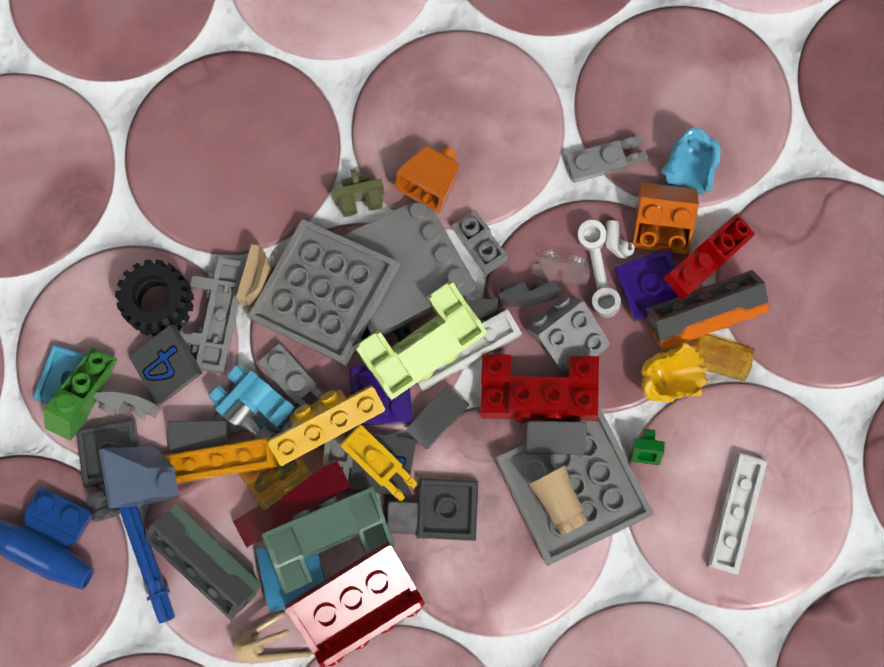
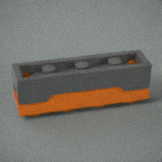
[646,270,769,350]

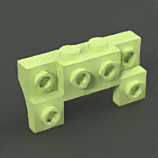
[353,280,487,400]

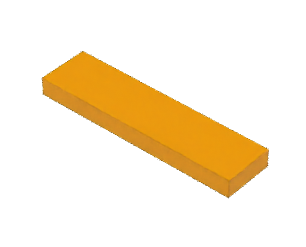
[163,437,277,484]

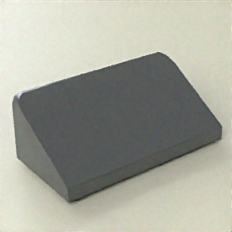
[168,421,230,453]
[525,421,587,455]

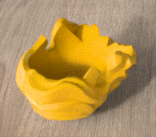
[641,343,709,403]

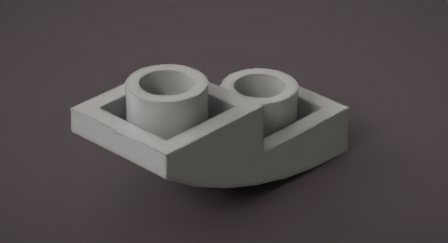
[451,210,509,275]
[92,392,161,419]

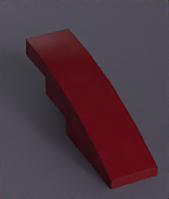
[233,460,351,548]

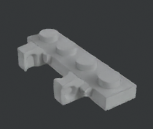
[180,257,246,374]

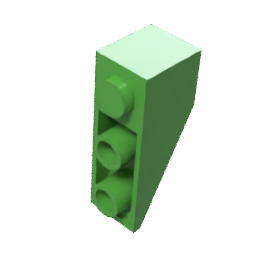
[43,347,117,441]

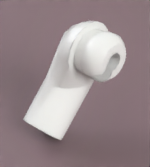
[605,220,635,259]

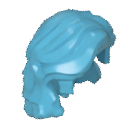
[661,128,721,195]

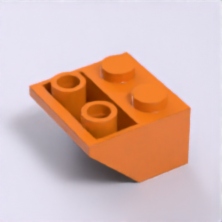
[632,182,699,254]

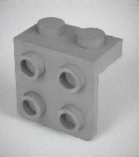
[525,294,610,377]

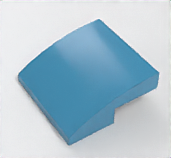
[256,547,325,613]

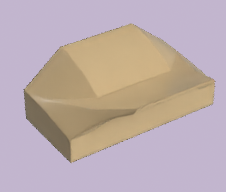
[236,244,273,307]

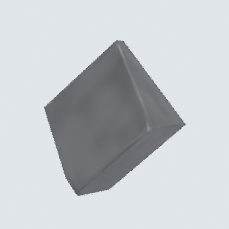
[388,502,418,534]

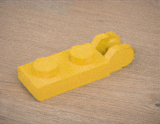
[340,424,418,502]

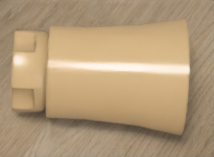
[528,465,588,535]

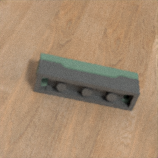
[145,504,262,620]

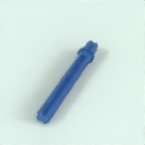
[118,506,175,623]

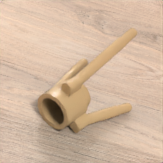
[233,612,312,665]

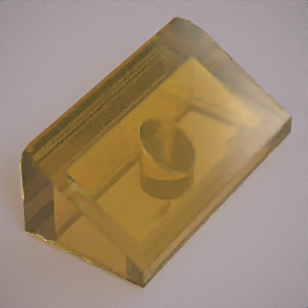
[695,334,755,381]

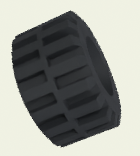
[115,259,194,337]

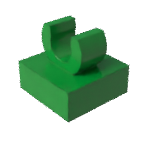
[630,429,665,465]

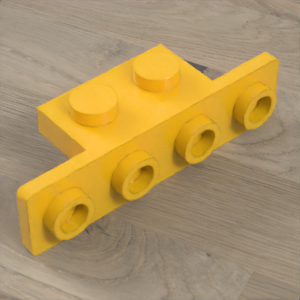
[267,385,385,466]

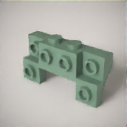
[261,487,395,595]

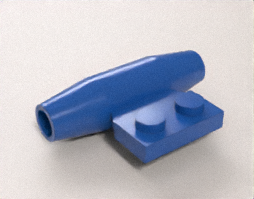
[0,487,94,590]

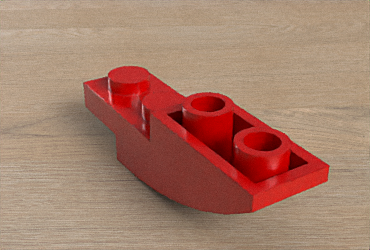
[664,213,755,300]

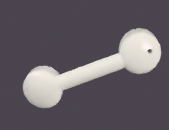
[578,220,621,318]

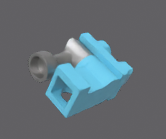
[209,365,296,440]

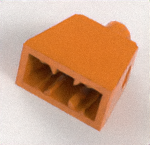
[394,146,459,214]

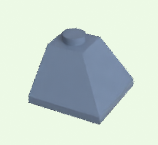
[99,446,179,508]

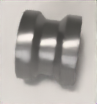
[86,490,120,522]

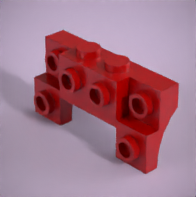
[480,354,599,423]

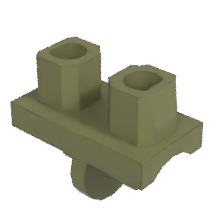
[332,168,385,217]

